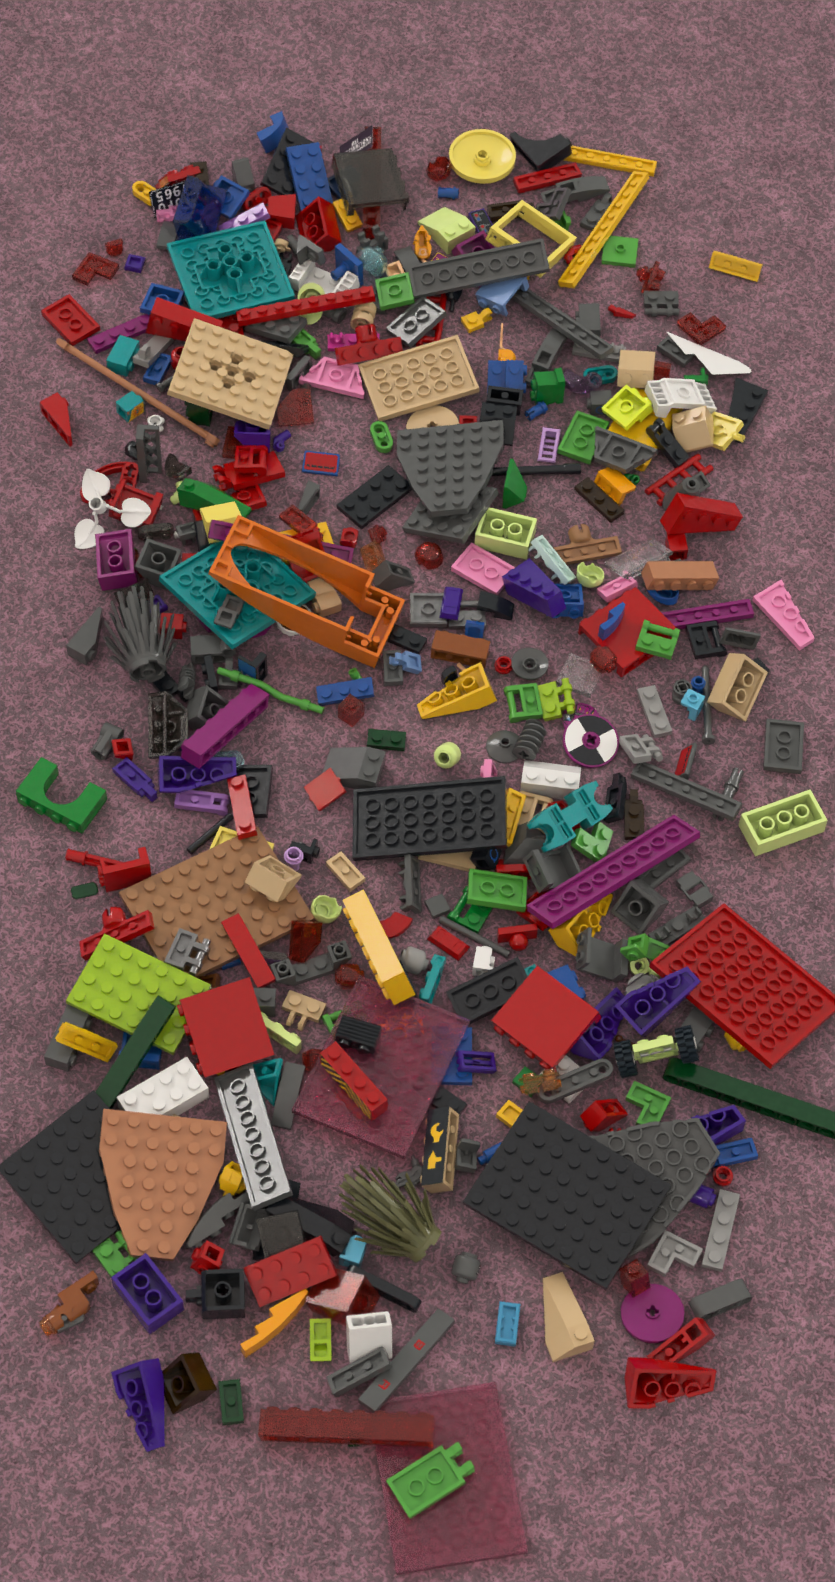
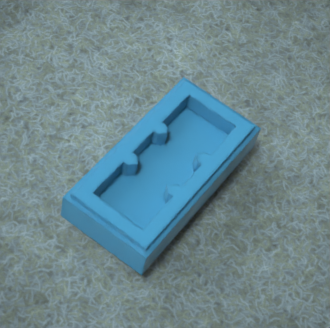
[495,1301,521,1347]

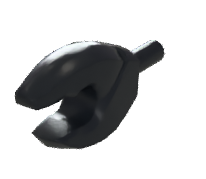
[445,290,462,312]

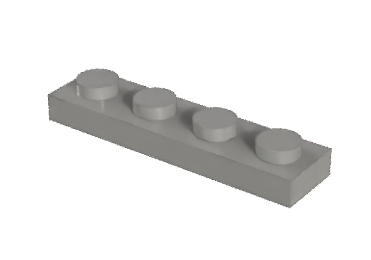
[701,1189,740,1272]

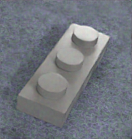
[637,685,672,738]

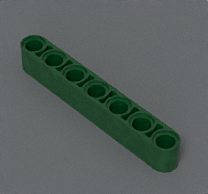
[96,995,176,1109]

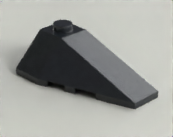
[265,1197,354,1257]

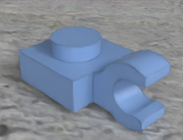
[389,651,422,674]

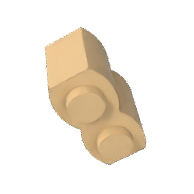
[307,578,342,617]

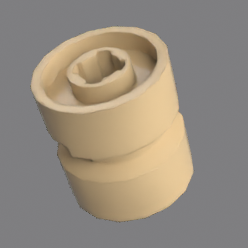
[350,302,377,330]

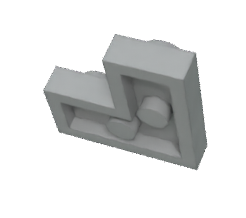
[646,1230,703,1277]

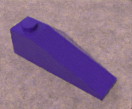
[158,756,236,793]
[570,987,625,1061]
[111,1358,165,1452]

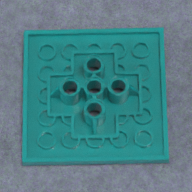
[166,220,295,319]
[159,541,316,650]

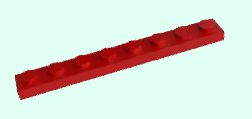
[236,286,376,327]

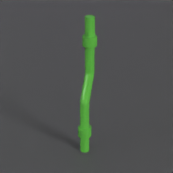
[217,667,324,714]

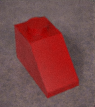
[580,1099,628,1132]

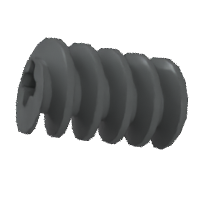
[513,719,547,760]

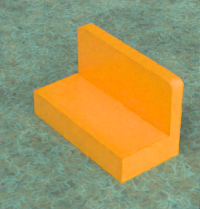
[594,467,636,505]

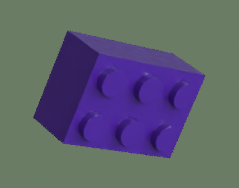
[111,1253,184,1335]

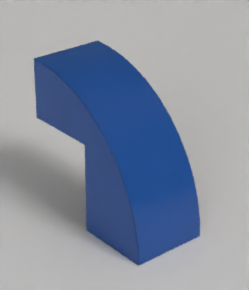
[256,111,288,154]

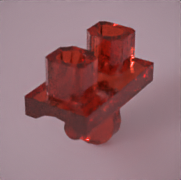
[636,261,666,293]

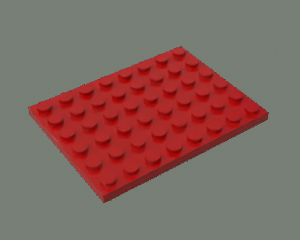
[649,903,835,1069]

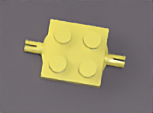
[711,411,745,451]

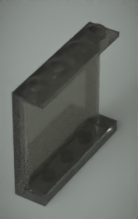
[332,148,409,216]

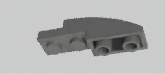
[540,176,610,203]
[525,328,568,386]
[184,1191,250,1250]

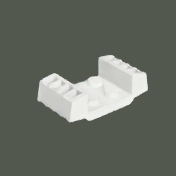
[288,259,360,308]
[645,378,717,418]

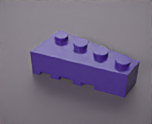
[691,1105,746,1145]

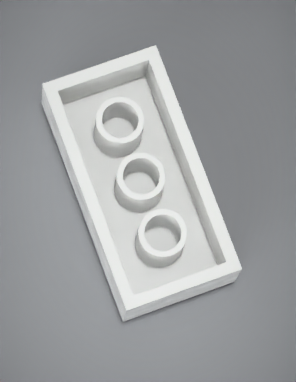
[117,1057,209,1116]

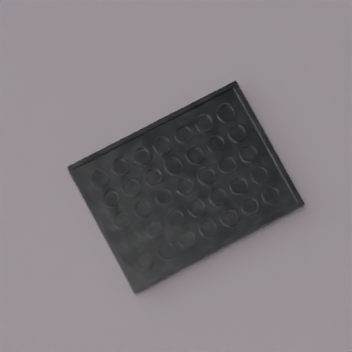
[463,1101,671,1291]

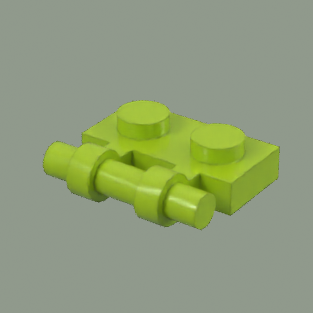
[538,678,575,721]

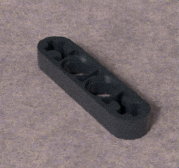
[344,1265,422,1313]

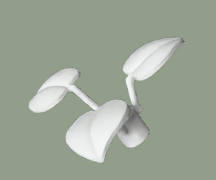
[74,469,151,549]

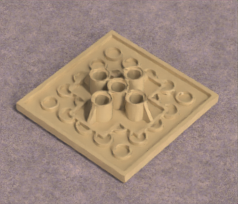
[167,318,294,430]

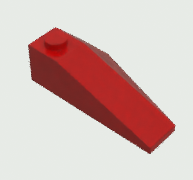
[625,1357,717,1409]

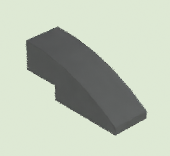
[271,1062,305,1130]

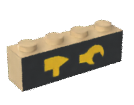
[420,1107,459,1193]

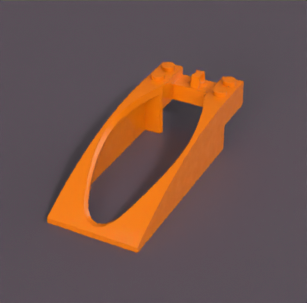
[208,515,405,668]

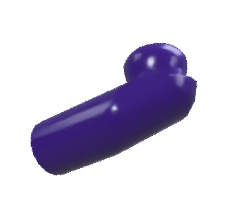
[273,430,291,452]

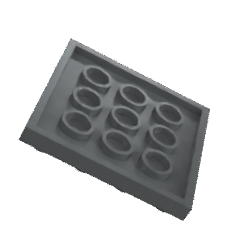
[402,486,499,544]

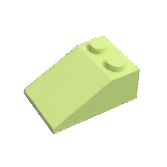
[417,207,475,255]

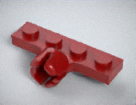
[335,324,403,366]
[79,907,155,961]

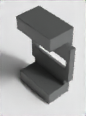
[675,871,713,909]

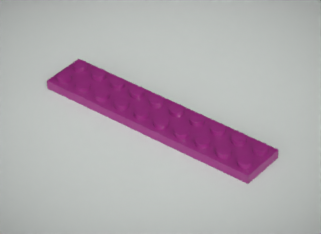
[527,815,700,929]

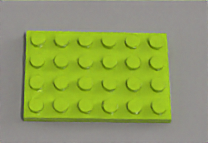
[66,934,211,1055]

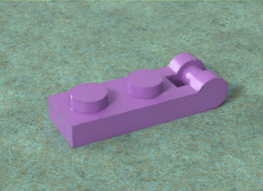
[174,790,230,816]

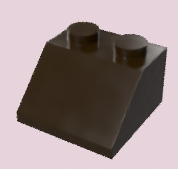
[162,1352,217,1414]

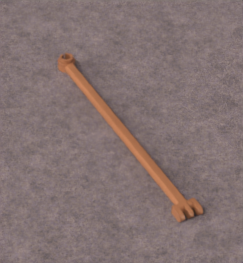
[56,338,220,448]

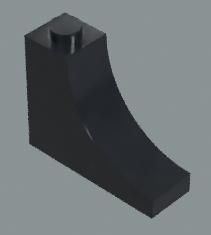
[509,131,572,172]

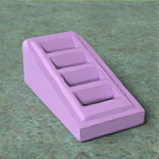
[538,427,561,464]

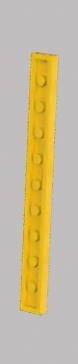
[558,171,649,288]

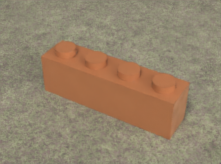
[641,561,719,591]

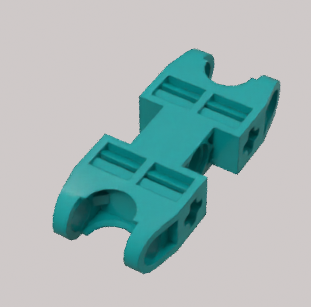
[527,781,613,853]

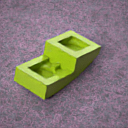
[310,1318,332,1362]

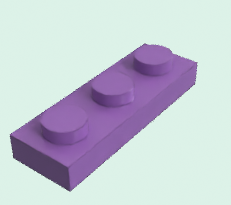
[218,203,271,231]

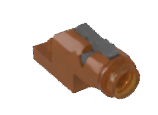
[39,1271,99,1337]

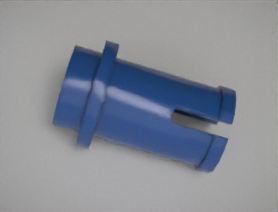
[438,186,459,200]
[524,401,548,421]
[691,676,706,694]

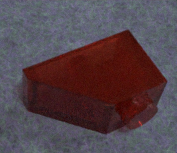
[289,920,322,963]

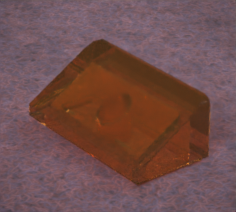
[360,540,385,572]

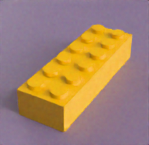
[343,889,416,1005]

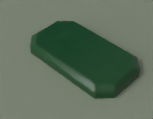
[71,882,98,899]

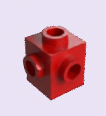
[190,1240,225,1275]

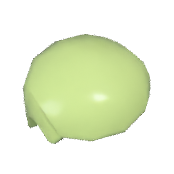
[577,562,604,588]
[310,895,342,924]

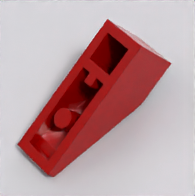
[40,392,73,447]
[647,1317,715,1363]

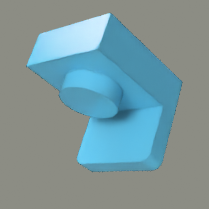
[680,689,705,721]

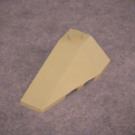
[543,1272,594,1362]

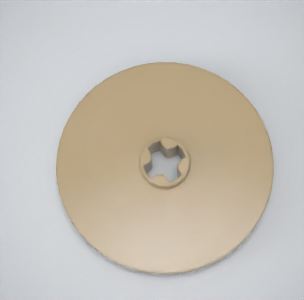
[406,405,459,429]

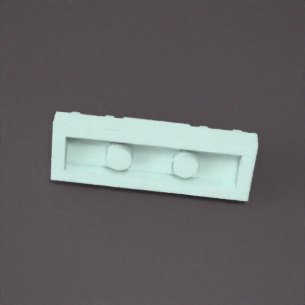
[528,535,576,585]

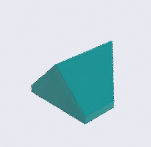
[253,1058,283,1106]

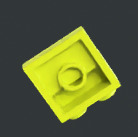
[601,385,653,431]

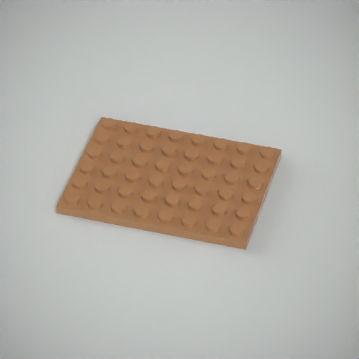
[119,826,315,978]

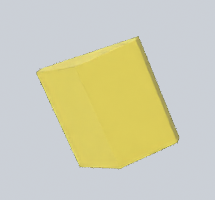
[199,501,242,544]

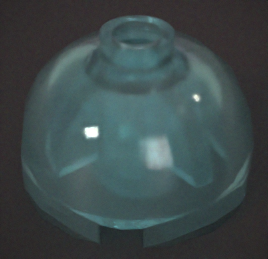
[355,245,388,278]

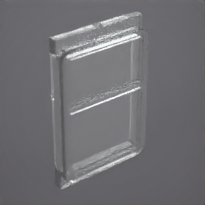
[604,538,673,579]

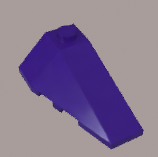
[234,420,271,453]
[615,967,701,1038]

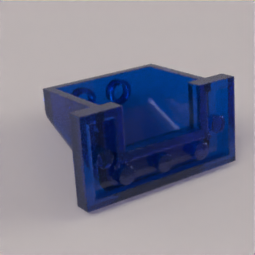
[173,175,228,241]

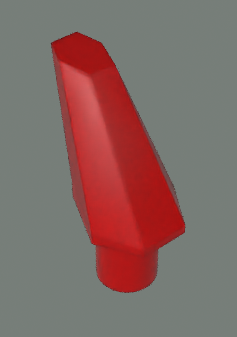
[608,304,636,319]

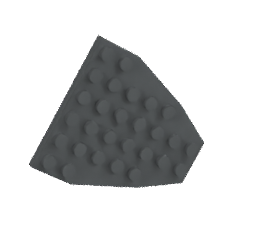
[397,420,504,517]
[589,1118,720,1261]

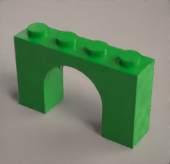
[16,757,107,834]

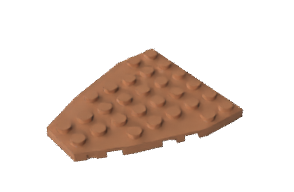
[99,1109,227,1261]

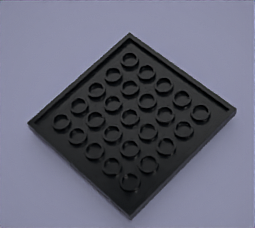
[0,1090,120,1264]

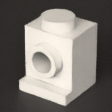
[472,946,495,976]

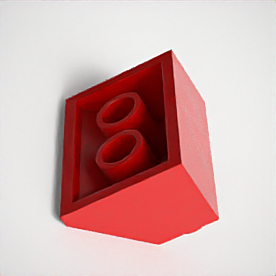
[296,197,342,252]

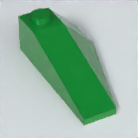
[177,478,252,518]

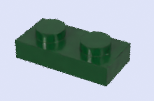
[367,729,406,751]
[218,1379,244,1426]

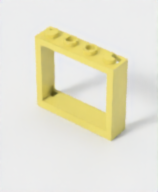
[485,200,577,278]

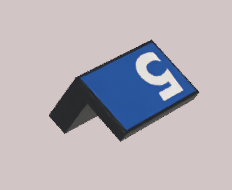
[238,652,268,681]

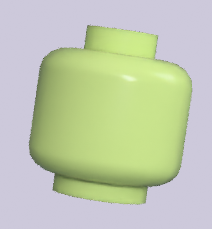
[434,742,461,769]

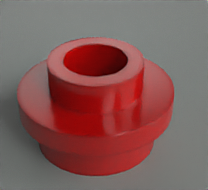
[494,656,512,674]
[712,1166,733,1186]

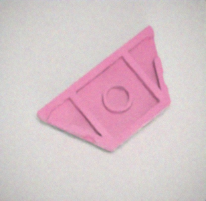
[299,357,364,399]

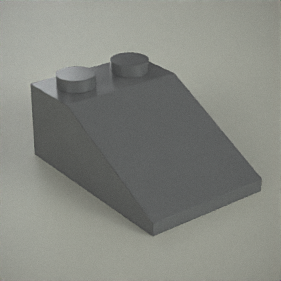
[322,747,386,789]

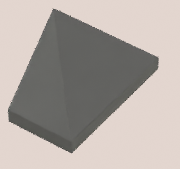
[719,627,761,650]

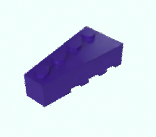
[502,558,566,618]

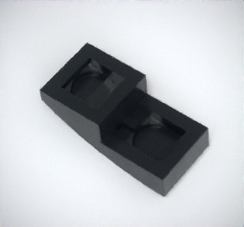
[477,591,514,621]

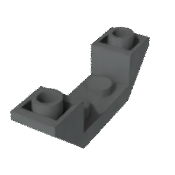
[270,940,352,986]

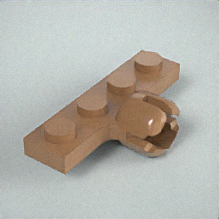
[553,524,622,565]

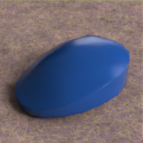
[647,590,679,605]

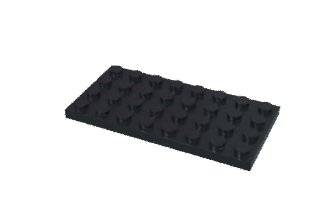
[352,776,507,861]

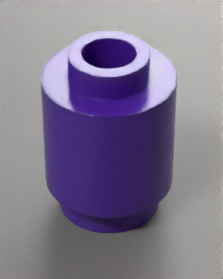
[689,1185,717,1209]

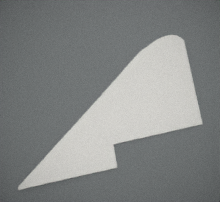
[667,332,751,375]

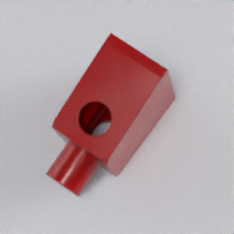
[266,194,296,229]

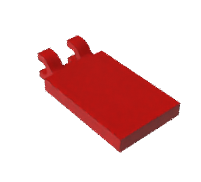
[212,451,285,491]

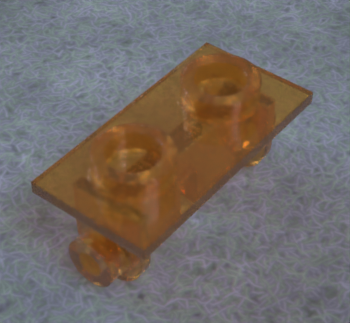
[518,1069,562,1095]

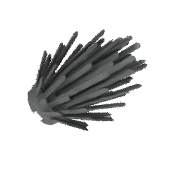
[103,586,178,683]

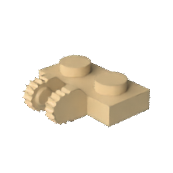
[282,990,326,1031]

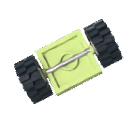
[613,1025,699,1078]

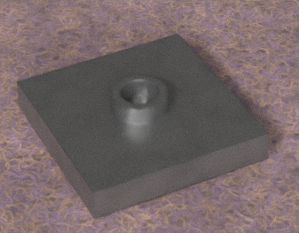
[410,593,447,627]

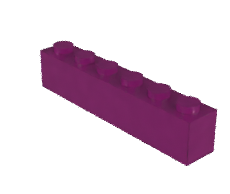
[181,684,269,769]

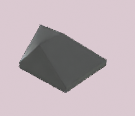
[504,822,545,865]

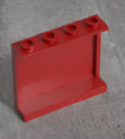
[578,587,676,678]
[491,966,601,1073]
[177,977,275,1078]

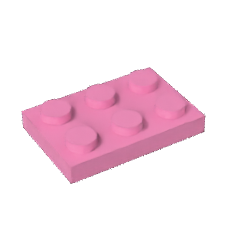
[451,542,515,595]

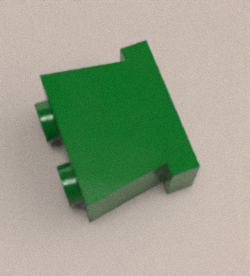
[530,368,566,405]

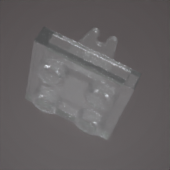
[556,653,605,698]

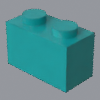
[106,335,140,377]

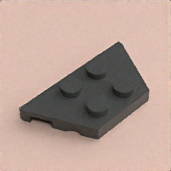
[594,426,658,474]

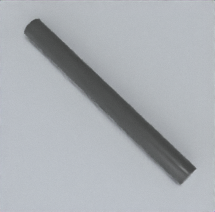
[439,916,511,958]

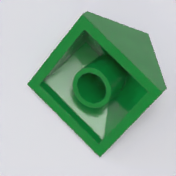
[502,459,527,509]

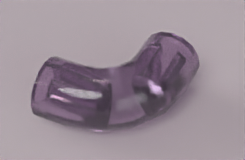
[563,368,602,394]

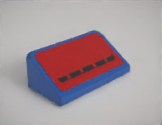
[302,450,340,476]

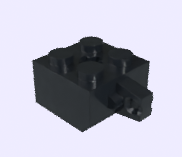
[185,1268,245,1320]

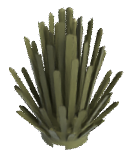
[338,1165,442,1263]

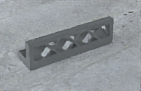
[136,424,163,483]

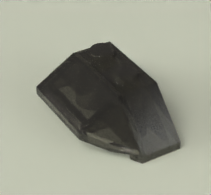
[148,691,188,759]

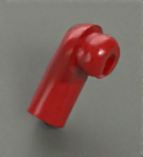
[563,244,582,265]

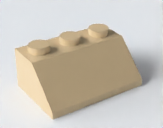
[707,653,768,721]

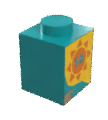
[116,391,144,423]

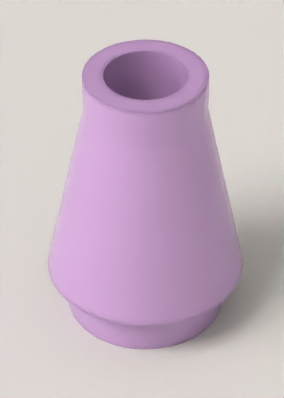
[284,847,304,871]

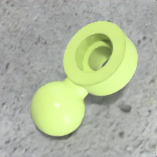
[628,958,661,979]

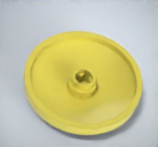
[449,129,516,184]

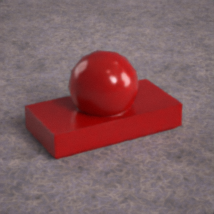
[497,923,538,952]

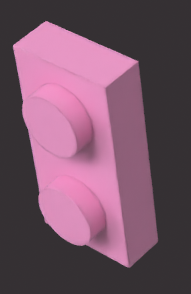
[597,574,638,603]

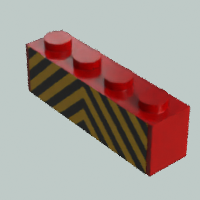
[320,1041,388,1121]

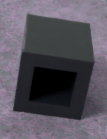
[470,849,502,870]

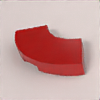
[380,912,413,939]

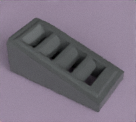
[298,480,320,521]

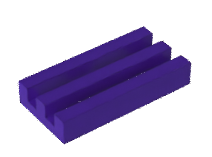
[455,1050,497,1074]

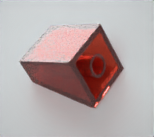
[305,1268,380,1326]

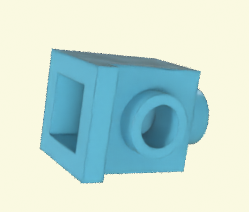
[339,1235,367,1268]

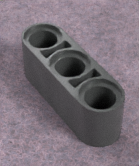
[688,1278,752,1320]

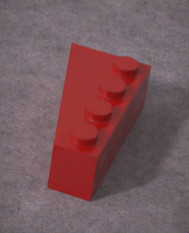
[145,297,223,341]
[660,493,743,534]

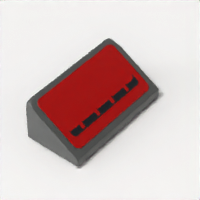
[675,743,697,780]

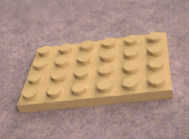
[358,335,480,421]

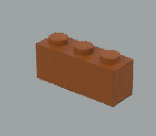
[431,630,491,669]

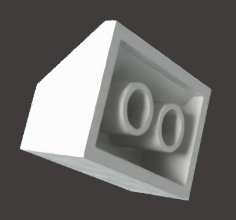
[520,760,581,799]

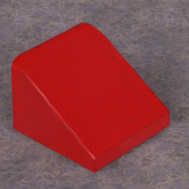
[111,738,134,761]

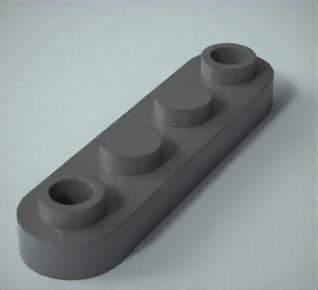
[538,1059,613,1104]

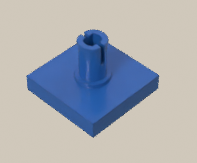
[330,243,363,286]

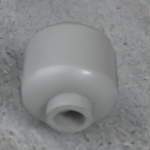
[398,946,429,975]

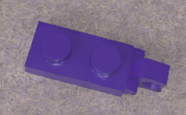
[112,757,158,802]

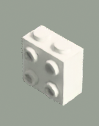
[346,1311,392,1363]

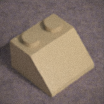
[617,350,656,388]
[672,406,713,453]
[245,855,302,902]

